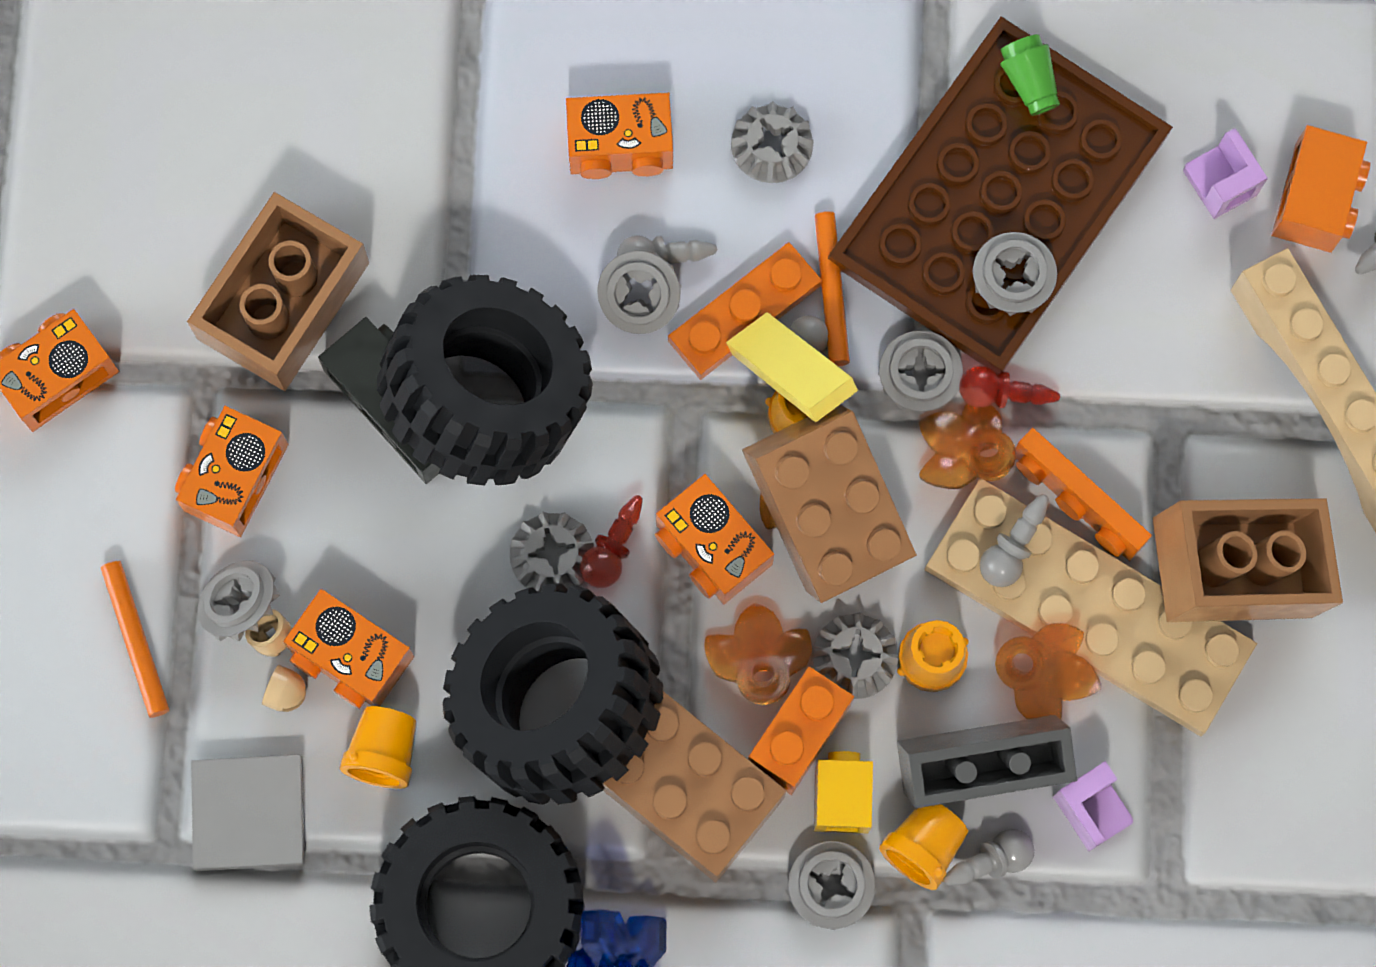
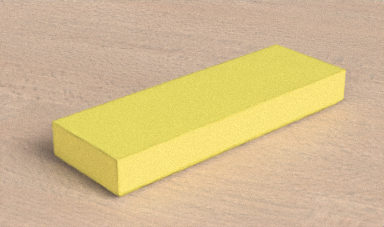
[726,312,858,422]

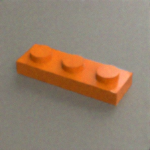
[668,242,822,380]
[1012,427,1152,562]

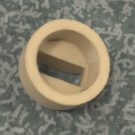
[245,609,292,657]
[262,665,306,712]

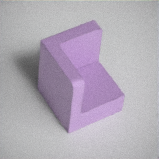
[1183,128,1268,219]
[1053,761,1133,852]

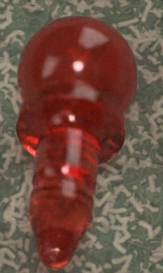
[959,366,1061,409]
[580,495,643,588]

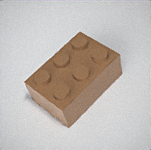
[187,192,370,391]
[742,405,917,603]
[1152,498,1343,622]
[603,691,787,883]

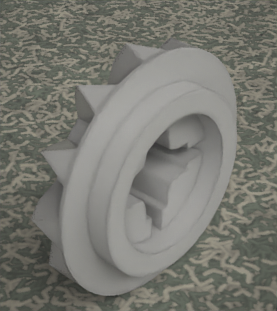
[731,101,814,183]
[972,232,1057,316]
[597,250,682,334]
[878,331,963,415]
[510,512,595,592]
[198,561,280,641]
[813,612,899,699]
[788,841,876,930]

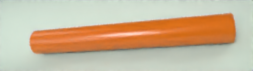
[814,211,850,366]
[101,561,170,718]

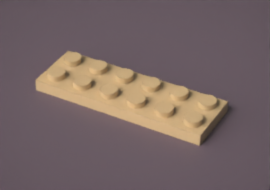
[924,478,1258,737]

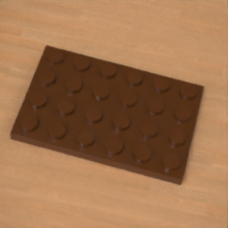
[828,16,1173,376]

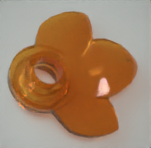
[919,398,1016,489]
[704,603,812,705]
[995,623,1102,720]

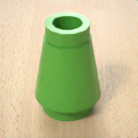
[1000,34,1060,116]

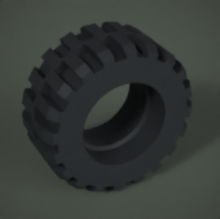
[377,275,593,486]
[442,583,663,805]
[369,796,585,967]

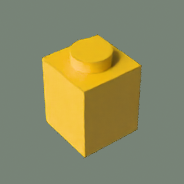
[814,751,873,834]

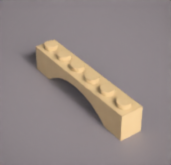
[1230,248,1376,533]

